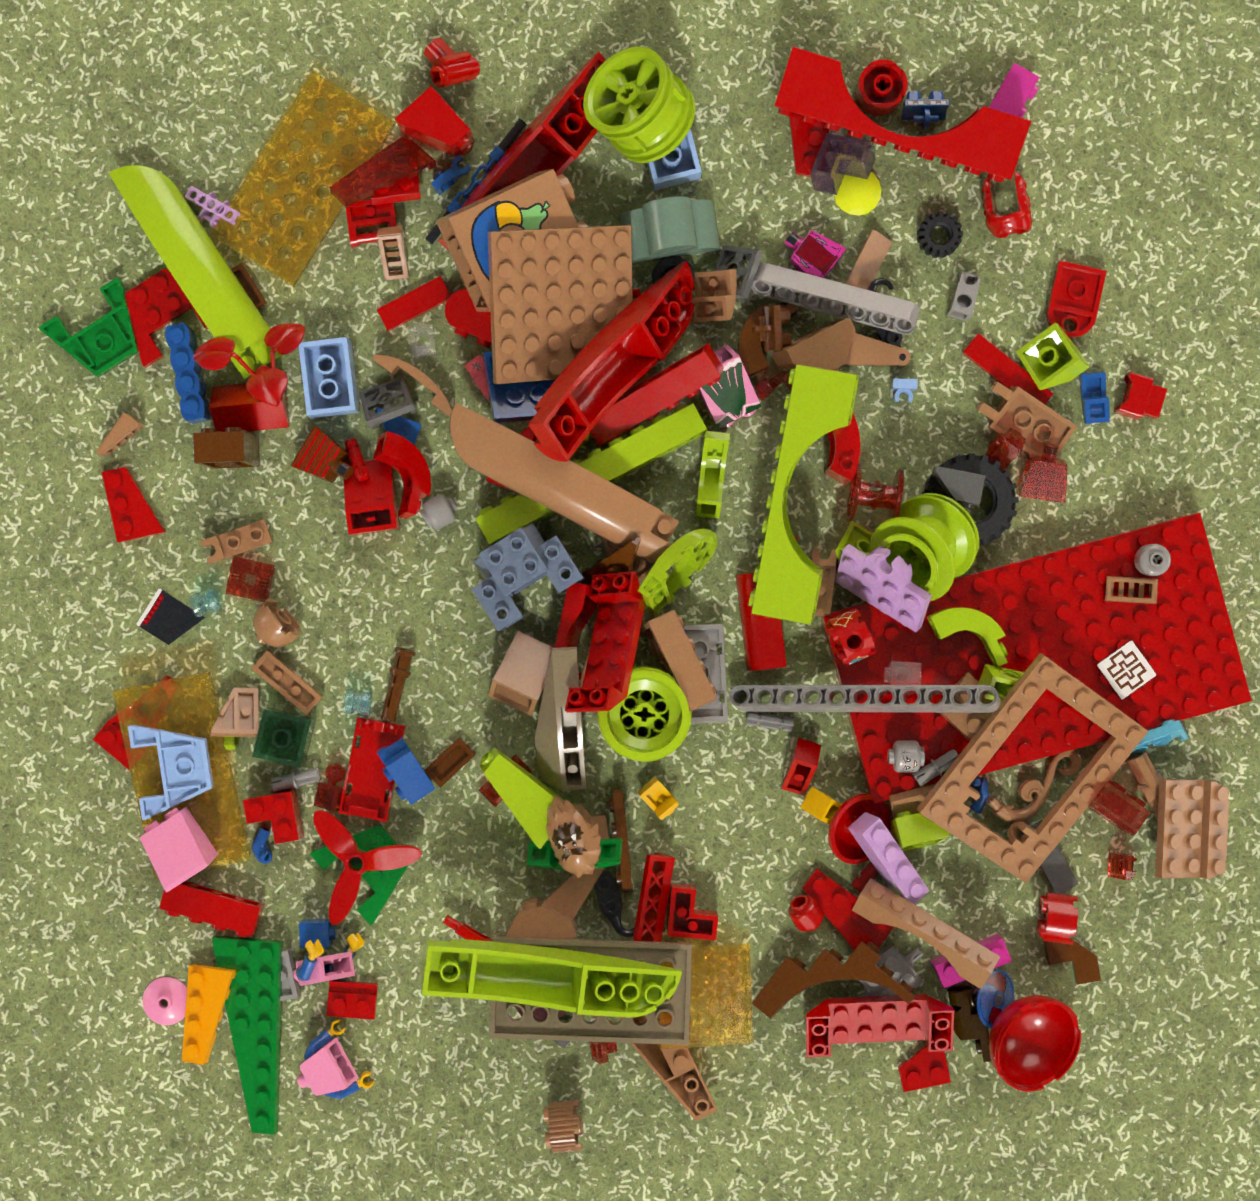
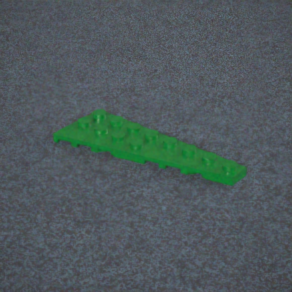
[212,936,283,1135]

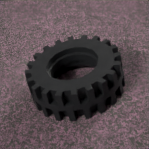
[922,453,1019,546]

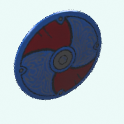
[977,969,1014,1028]

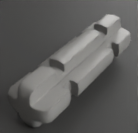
[746,712,794,732]

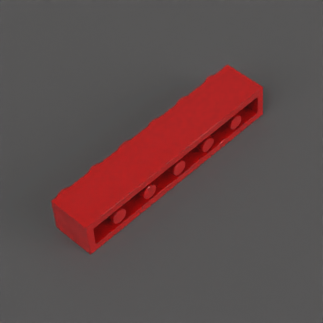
[590,343,724,446]

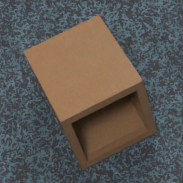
[488,631,555,716]

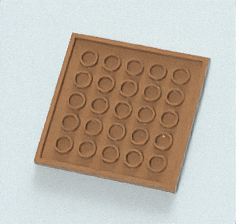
[488,225,632,384]

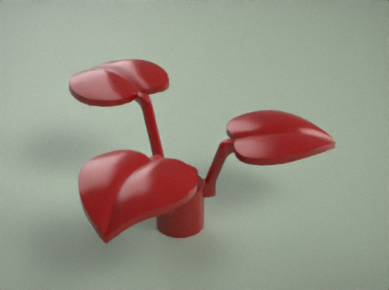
[193,323,305,407]

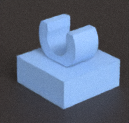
[890,378,918,403]

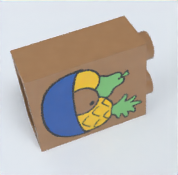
[436,169,588,312]

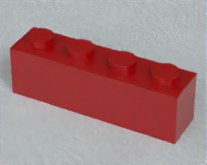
[159,881,265,937]

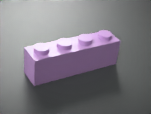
[848,812,929,904]

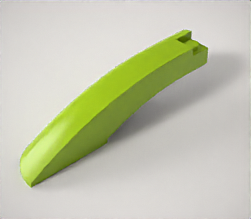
[109,165,282,379]

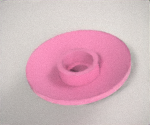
[143,977,187,1025]

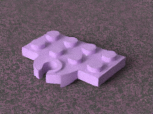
[835,544,932,632]

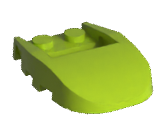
[638,529,718,618]

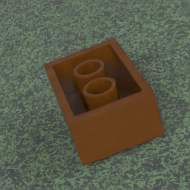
[193,427,260,469]

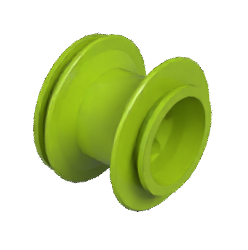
[869,493,979,601]
[597,666,692,762]

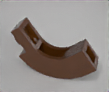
[737,302,798,377]

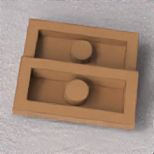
[691,269,737,322]

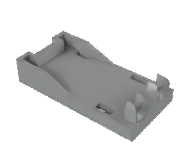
[683,624,728,724]

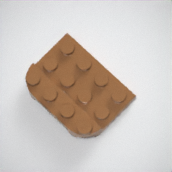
[1155,779,1229,879]

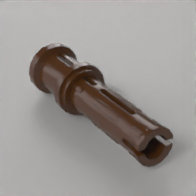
[380,647,416,722]

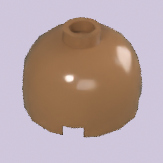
[253,599,301,647]

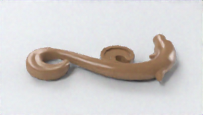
[987,750,1082,824]

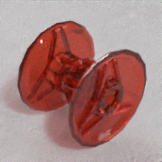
[847,463,904,522]

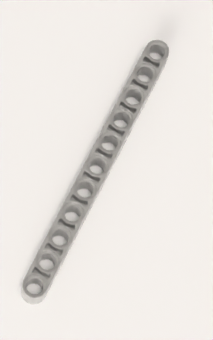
[729,685,1001,713]

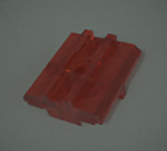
[226,556,275,602]

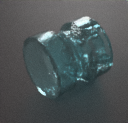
[189,587,222,617]
[344,690,372,716]

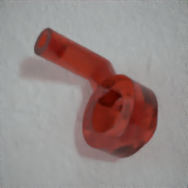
[755,371,792,402]

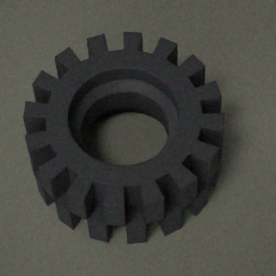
[917,211,963,258]

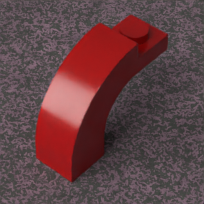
[373,431,431,519]

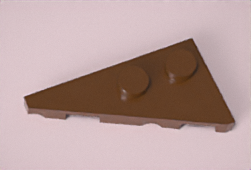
[582,537,641,583]

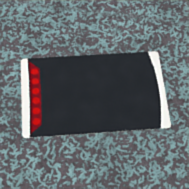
[137,589,206,645]

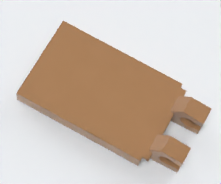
[976,381,1078,467]

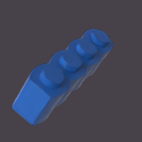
[165,322,211,424]

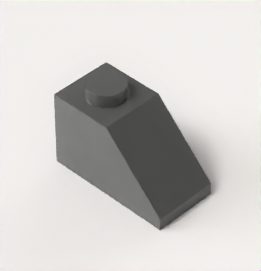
[932,466,985,509]

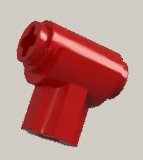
[424,37,480,88]

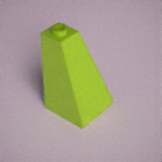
[479,747,565,849]

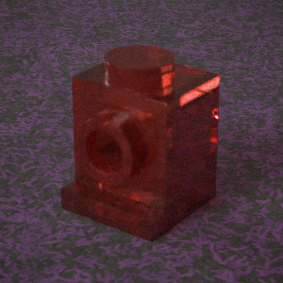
[985,428,1026,469]

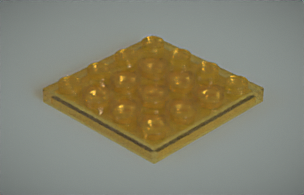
[657,944,753,1049]

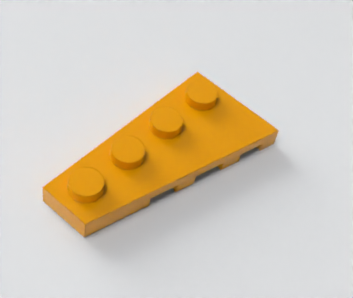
[182,964,237,1065]

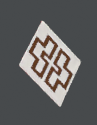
[1097,641,1156,699]

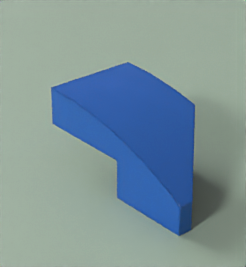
[375,408,421,444]

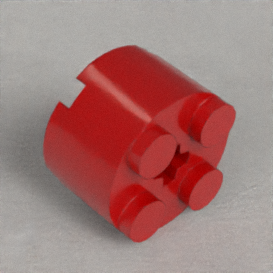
[855,59,908,116]
[1037,892,1078,945]

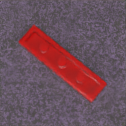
[962,333,1053,404]

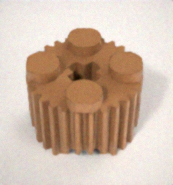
[543,1100,583,1153]

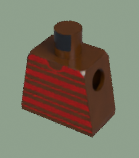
[291,426,353,483]

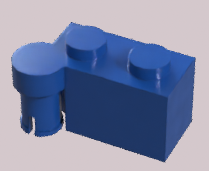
[376,737,435,805]

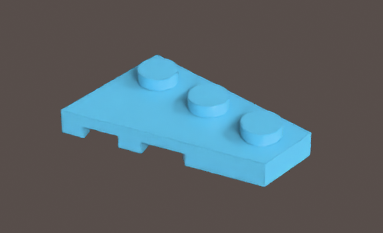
[1130,719,1189,755]

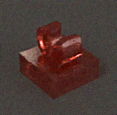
[1108,852,1137,880]
[589,1041,618,1064]

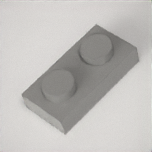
[280,949,301,1001]

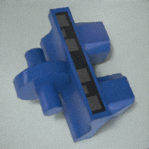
[902,91,949,130]

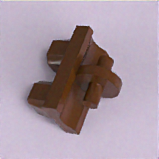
[752,305,792,351]

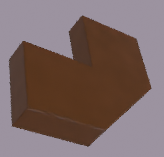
[1044,939,1101,985]

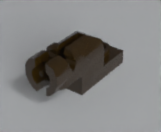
[947,985,991,1062]

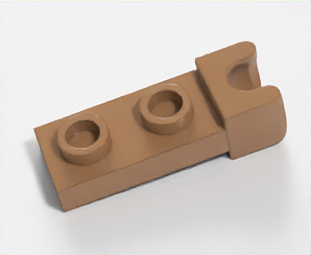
[201,519,273,565]
[812,548,838,617]

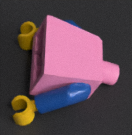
[293,933,364,986]
[297,1019,374,1099]

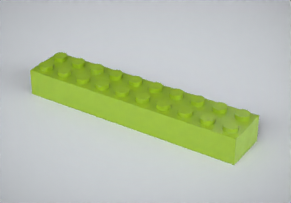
[475,402,707,545]

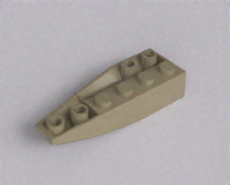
[535,647,587,790]

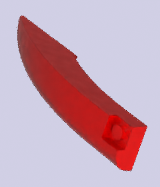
[438,51,606,259]
[528,261,695,462]

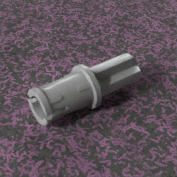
[912,750,959,787]
[271,767,321,793]

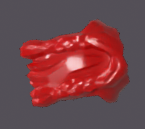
[982,172,1033,238]

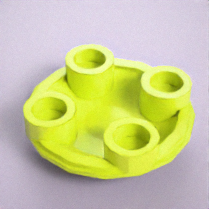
[833,167,882,216]

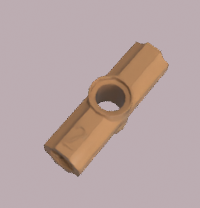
[1126,751,1163,822]

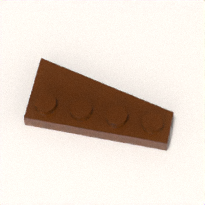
[609,790,634,893]

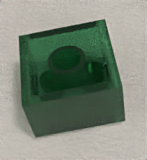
[252,707,316,768]

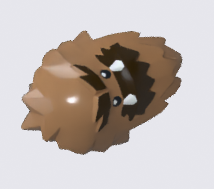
[546,797,601,878]

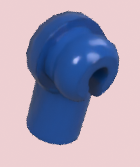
[970,776,989,813]
[252,827,272,864]

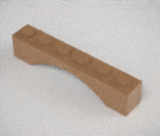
[852,878,1001,989]

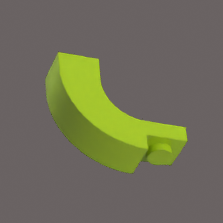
[695,431,730,519]
[927,608,1008,667]

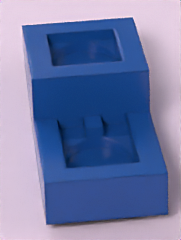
[1079,371,1110,424]

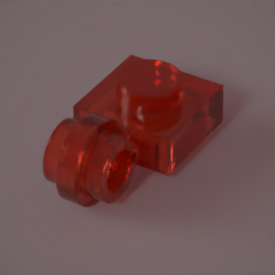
[313,763,345,812]

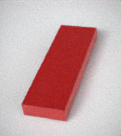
[376,276,451,332]

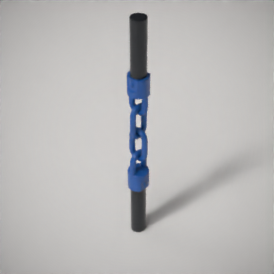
[425,118,527,244]

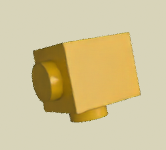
[800,787,842,825]

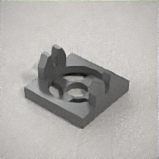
[715,245,763,303]
[359,375,418,429]

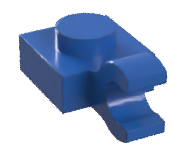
[431,155,471,196]

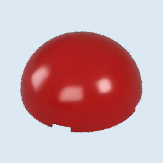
[988,995,1082,1092]

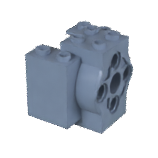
[472,523,585,631]

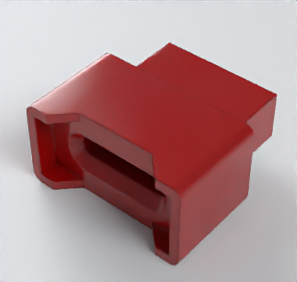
[1114,371,1167,420]

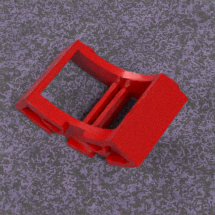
[824,414,861,485]

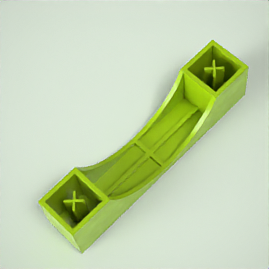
[749,364,860,625]

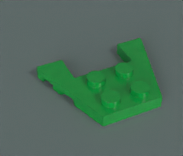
[38,277,139,377]
[310,824,409,926]

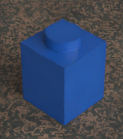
[299,919,337,948]

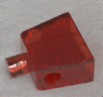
[1016,443,1068,503]

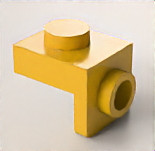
[637,776,679,820]

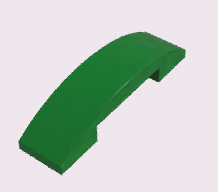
[526,838,623,870]

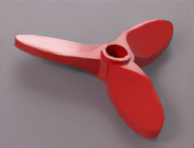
[313,810,423,925]

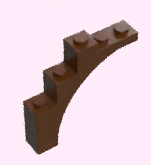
[752,940,916,1019]

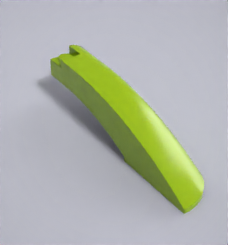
[421,939,682,1018]

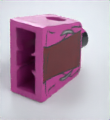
[784,230,846,278]

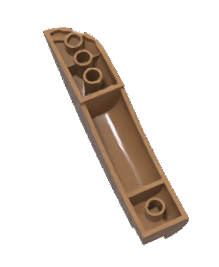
[449,403,679,564]

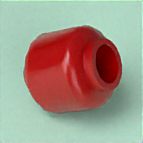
[788,895,824,932]

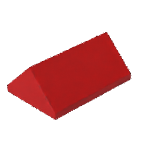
[209,383,290,432]

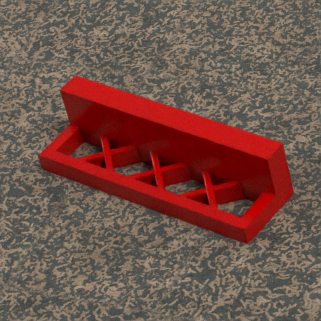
[633,852,675,942]

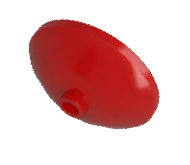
[828,794,891,864]

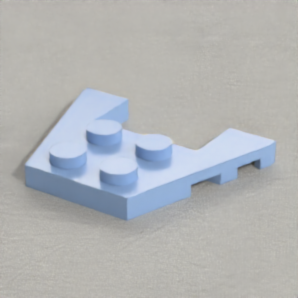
[128,725,214,820]

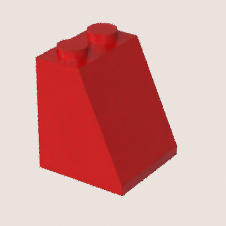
[394,86,475,157]

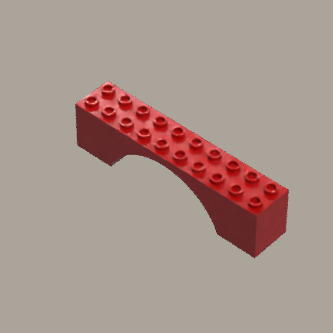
[774,47,1032,183]

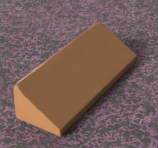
[845,229,892,290]

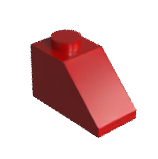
[781,738,821,796]

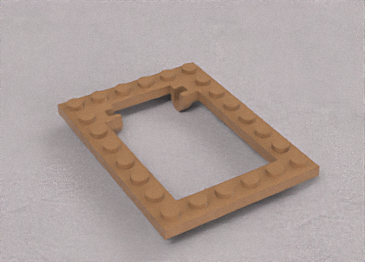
[917,652,1149,883]

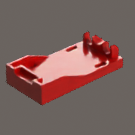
[555,583,596,680]
[339,717,406,822]

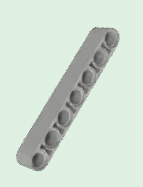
[751,263,920,335]

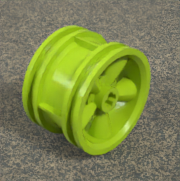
[583,47,696,163]

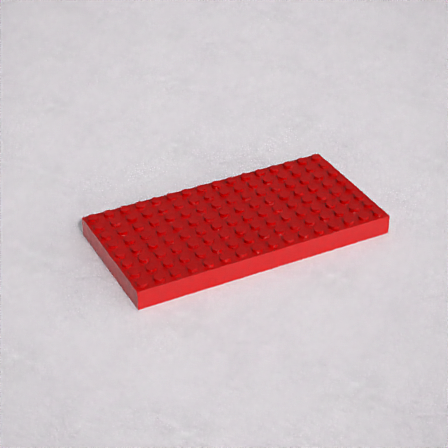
[821,513,1252,804]

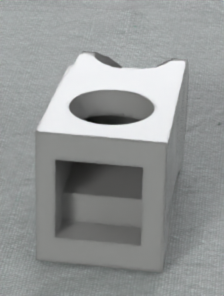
[946,271,981,321]

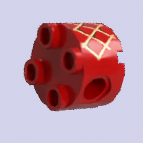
[824,608,876,665]

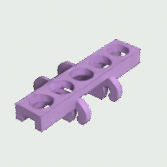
[185,186,241,228]

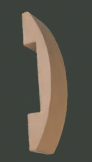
[372,355,452,417]

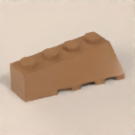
[640,610,717,712]

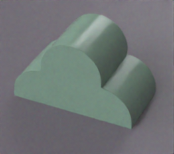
[618,196,721,264]

